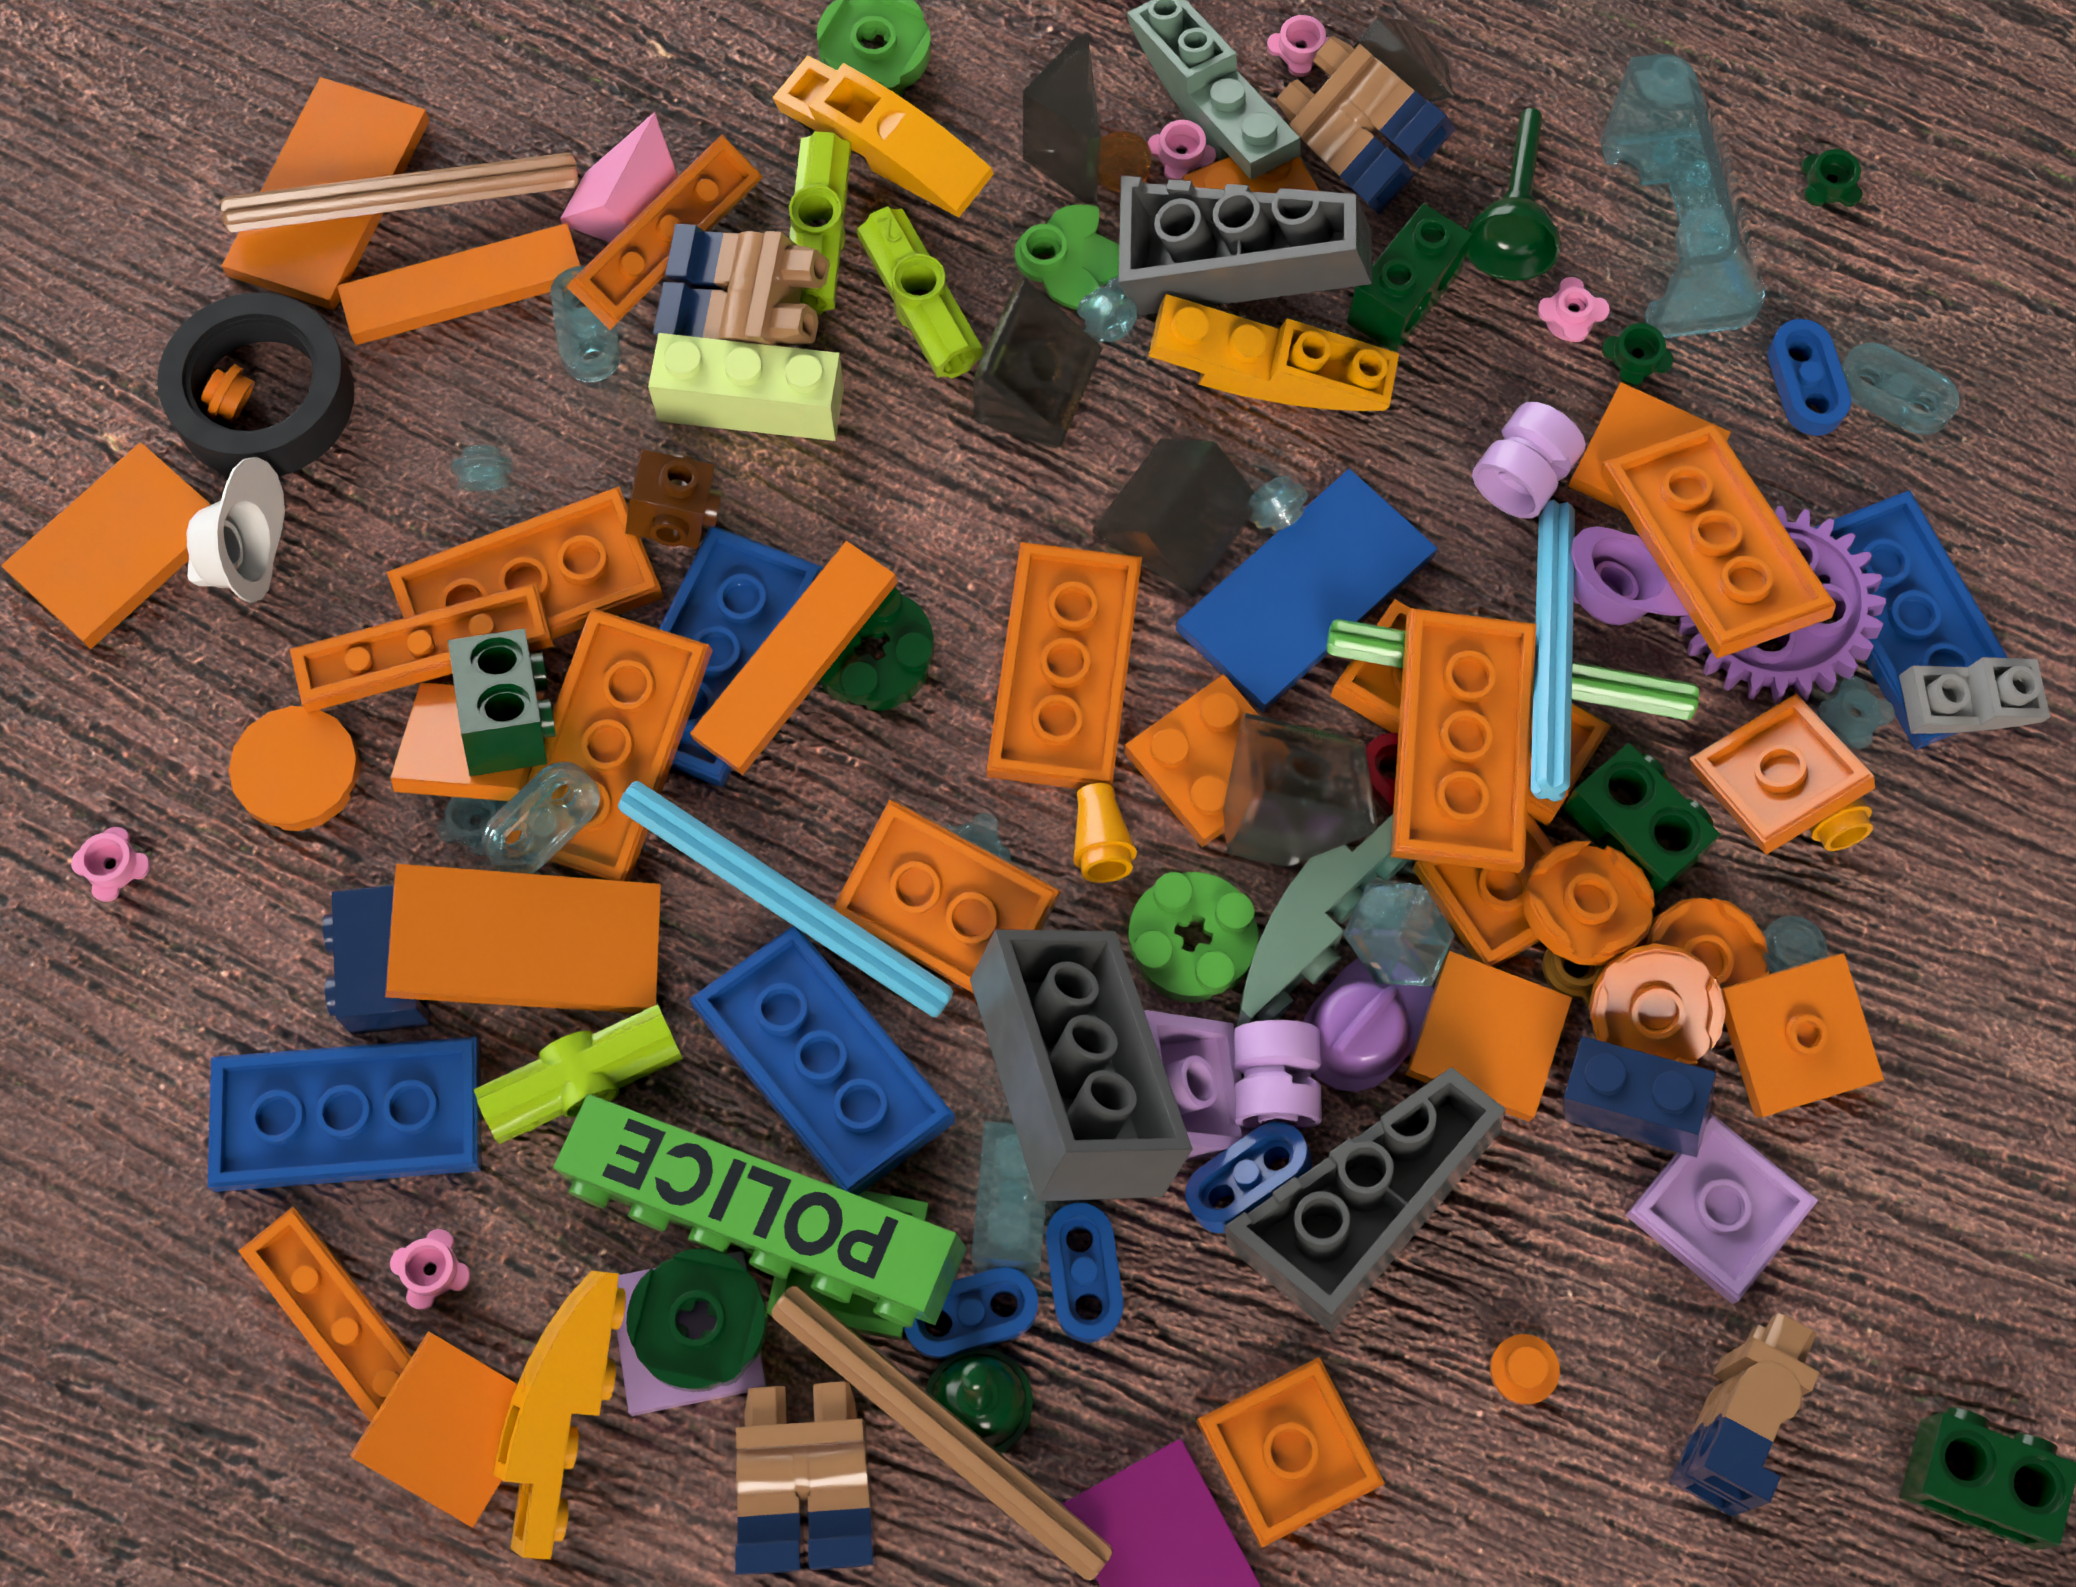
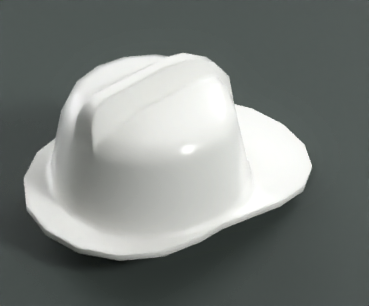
[186,457,285,603]

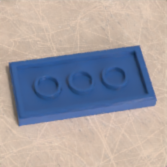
[1176,468,1437,713]
[1813,490,2008,750]
[659,526,824,788]
[689,926,955,1196]
[208,1037,482,1192]

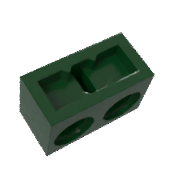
[1347,203,1473,353]
[448,629,556,776]
[1562,743,1721,899]
[1899,1407,2076,1550]

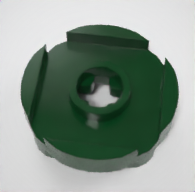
[819,587,935,710]
[626,1249,768,1392]

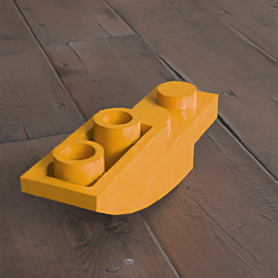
[772,55,994,218]
[1148,294,1399,411]
[493,1271,626,1560]

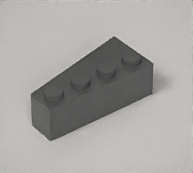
[1118,176,1372,315]
[1225,1067,1506,1334]

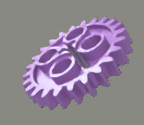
[1677,506,1886,704]

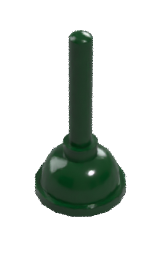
[1467,108,1561,281]
[926,1348,1033,1454]

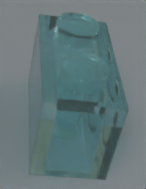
[971,1121,1046,1276]

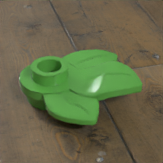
[1014,204,1119,311]

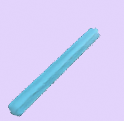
[1531,500,1575,802]
[618,781,953,1017]

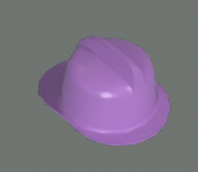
[1571,526,1689,626]
[1302,952,1433,1092]

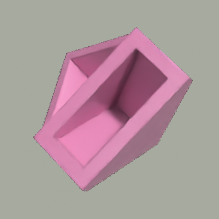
[560,112,678,242]

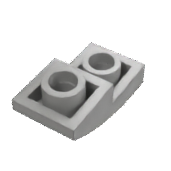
[1899,657,2050,734]

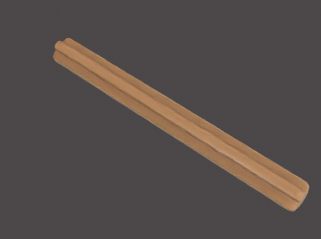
[221,153,578,233]
[771,1285,1113,1581]

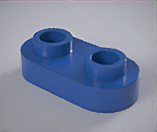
[1767,319,1851,436]
[1185,1122,1312,1233]
[1046,1203,1124,1343]
[904,1267,1038,1360]

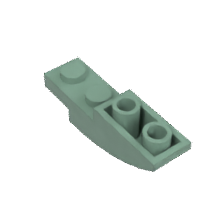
[1127,0,1301,180]
[1236,814,1409,1027]

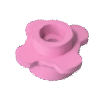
[1267,15,1330,77]
[1147,120,1216,180]
[1537,277,1610,342]
[71,827,150,902]
[390,1229,471,1310]

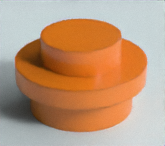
[201,364,255,424]
[1490,1334,1560,1405]

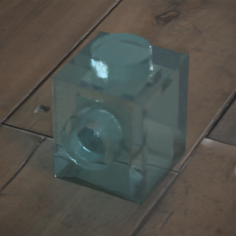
[1343,883,1455,986]

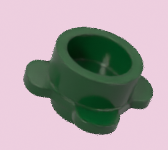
[1801,149,1863,207]
[1602,322,1673,387]

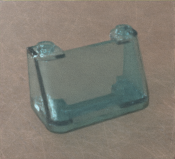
[1600,54,1766,338]

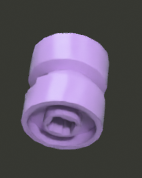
[1472,402,1586,519]
[1234,1020,1322,1130]

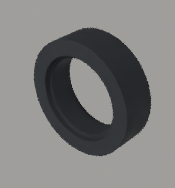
[157,293,354,477]

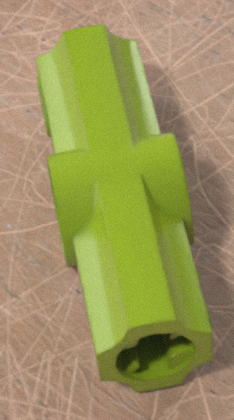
[789,131,852,315]
[857,206,983,379]
[473,1004,683,1144]

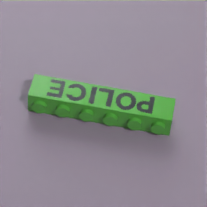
[553,1094,967,1328]

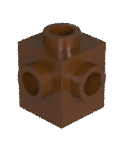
[625,449,722,549]

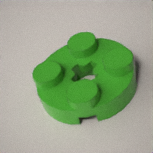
[817,0,931,97]
[1128,872,1258,1003]

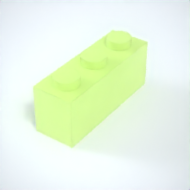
[648,333,844,441]

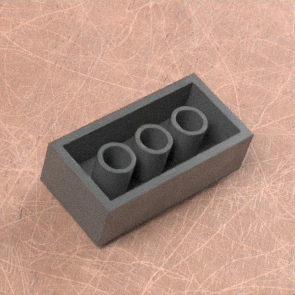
[970,930,1193,1201]

